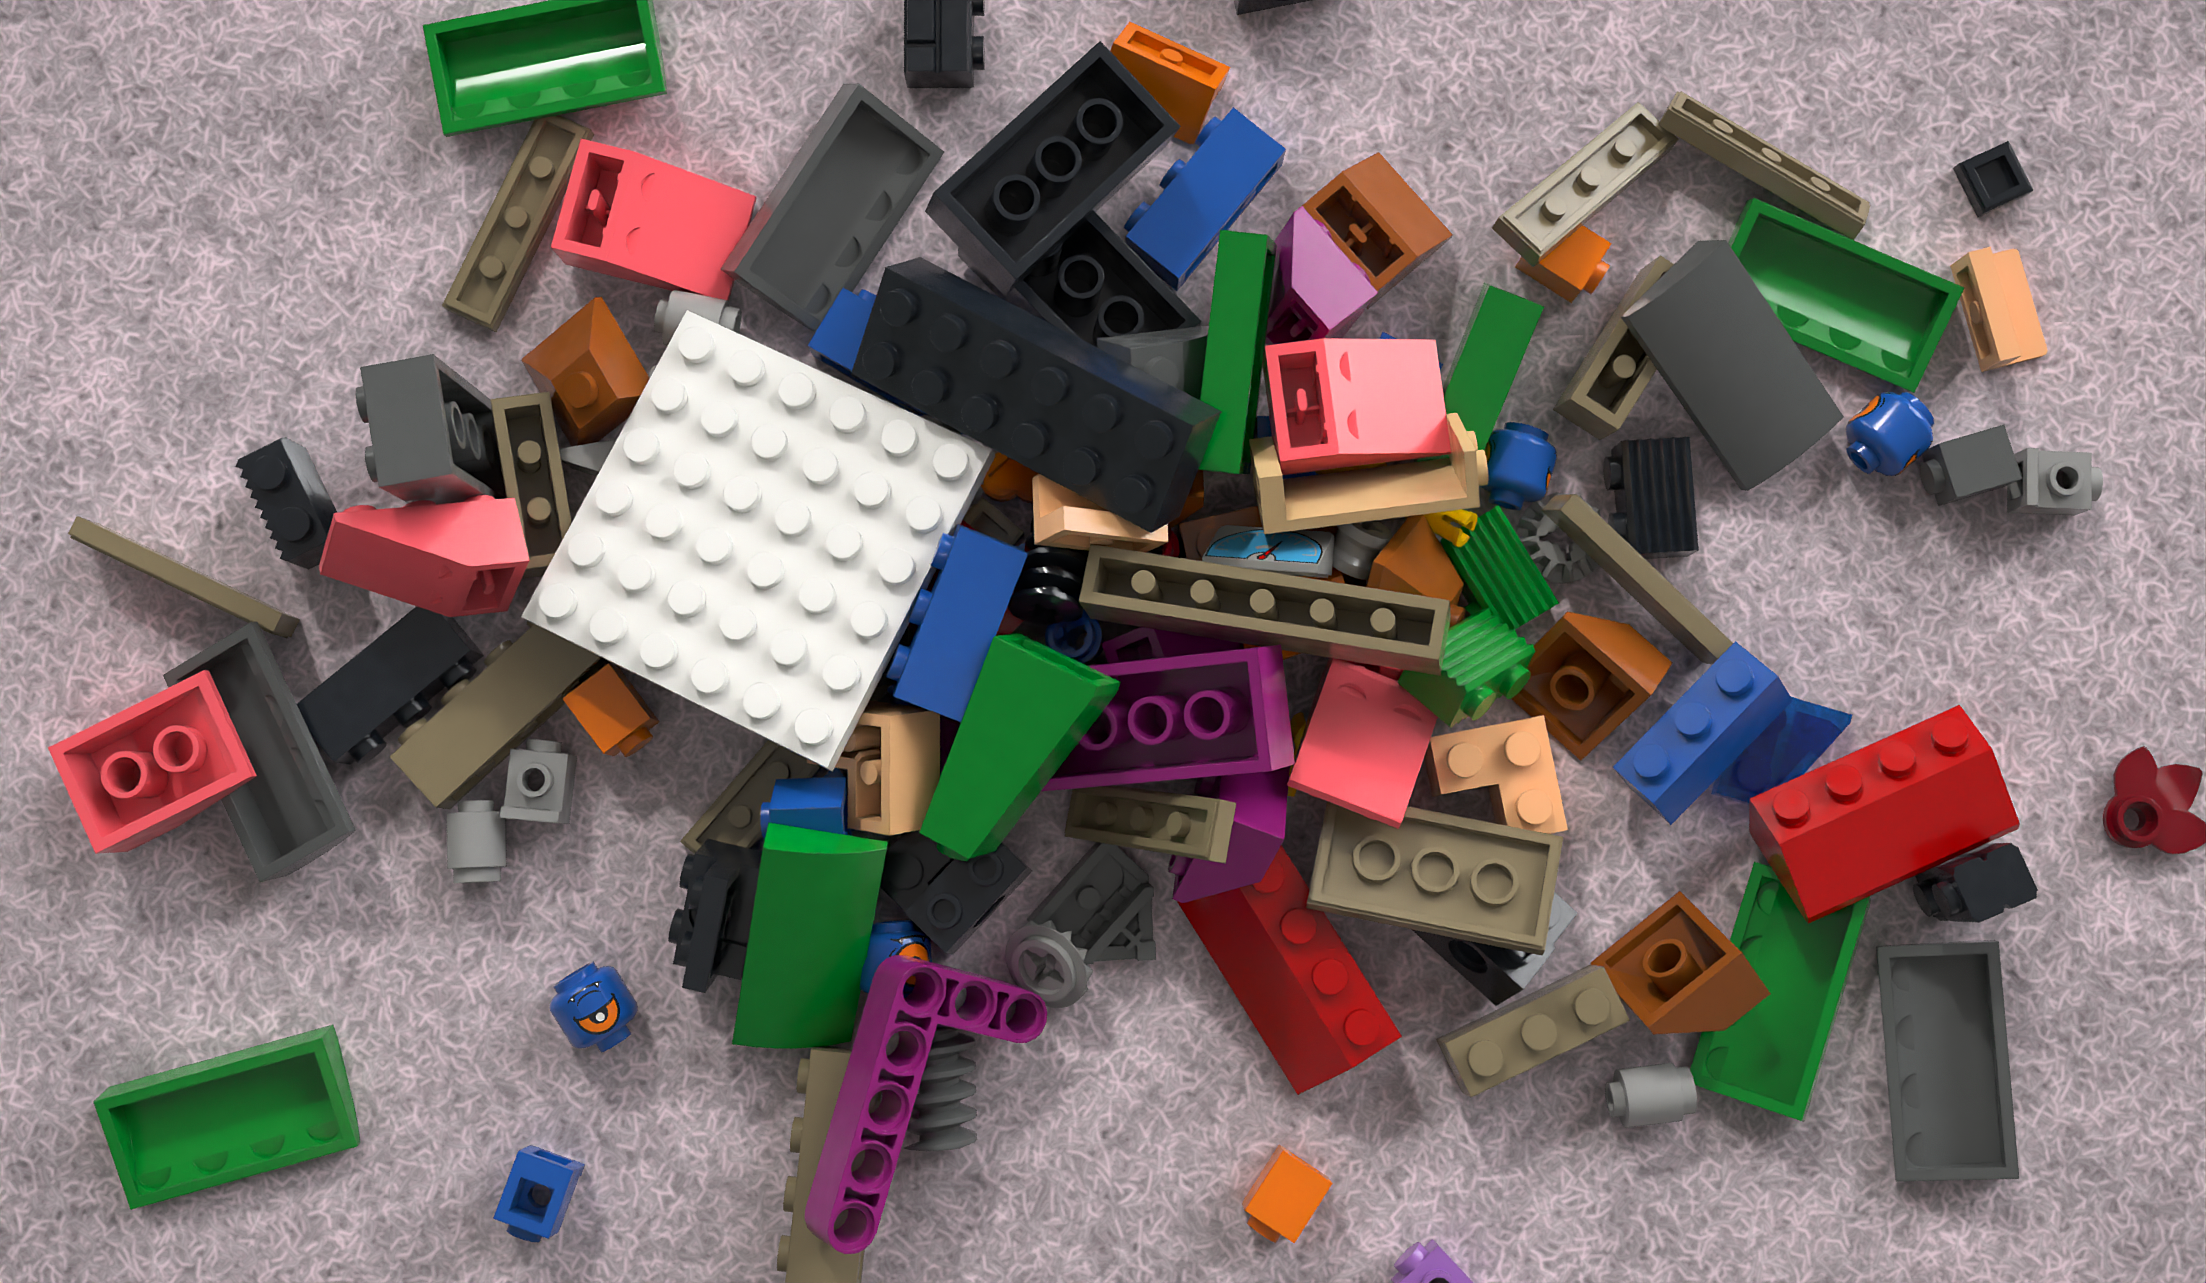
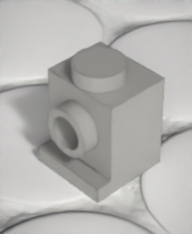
[2007,448,2103,516]
[500,739,577,824]

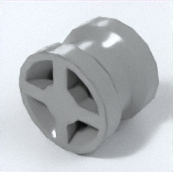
[1333,520,1393,580]

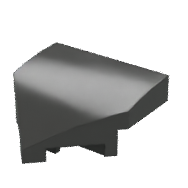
[1027,842,1156,965]

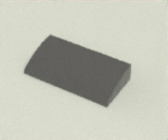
[721,83,944,333]
[1621,240,1844,491]
[163,622,356,882]
[1876,940,2019,1182]

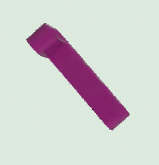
[804,955,1047,1254]

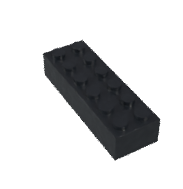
[851,257,1222,533]

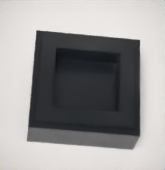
[1953,141,2034,217]

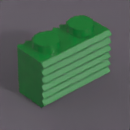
[1439,505,1559,630]
[1398,608,1535,728]

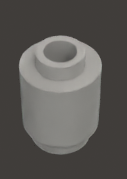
[654,289,742,346]
[446,800,507,883]
[1605,1063,1697,1128]

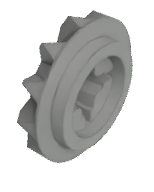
[1516,492,1601,583]
[1005,920,1093,1008]

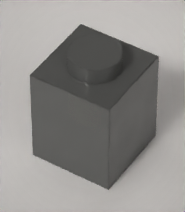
[1919,425,2022,506]

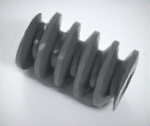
[904,1027,977,1151]

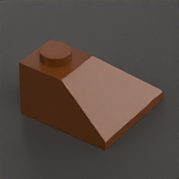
[521,297,650,446]
[1357,514,1465,663]
[1511,611,1673,761]
[1590,891,1771,1035]

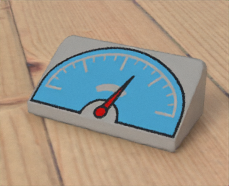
[1202,525,1335,578]

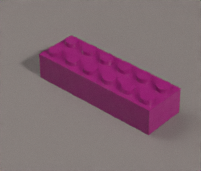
[940,644,1295,792]

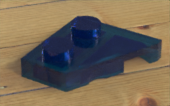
[1711,697,1852,805]

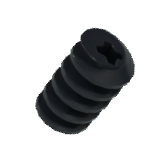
[1008,517,1089,625]

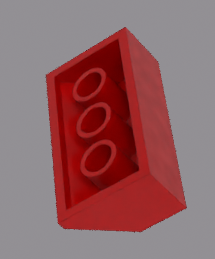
[1749,705,2020,924]
[1177,845,1402,1095]

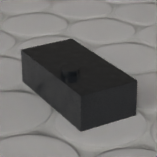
[925,41,1181,296]
[958,213,1202,347]

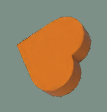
[981,452,1039,504]

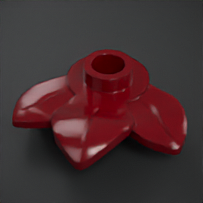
[2103,746,2206,854]

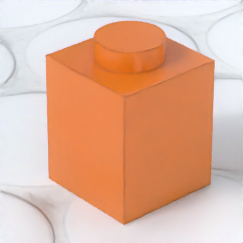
[1515,226,1612,303]
[562,663,660,757]
[1242,1144,1333,1243]

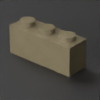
[1553,255,1674,440]
[491,392,571,579]
[1436,965,1630,1097]

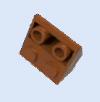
[1299,152,1453,310]

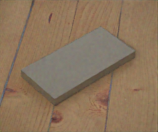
[1306,801,1563,955]

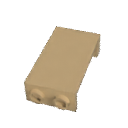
[1249,413,1488,534]

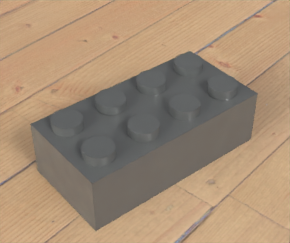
[355,354,506,504]

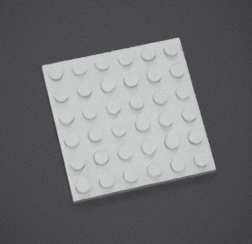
[521,310,995,771]

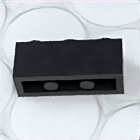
[297,606,484,765]

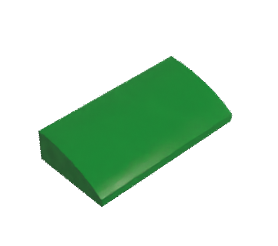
[422,0,667,137]
[1728,198,1964,393]
[1199,230,1277,474]
[732,822,888,1049]
[1690,862,1871,1122]
[93,1024,360,1210]

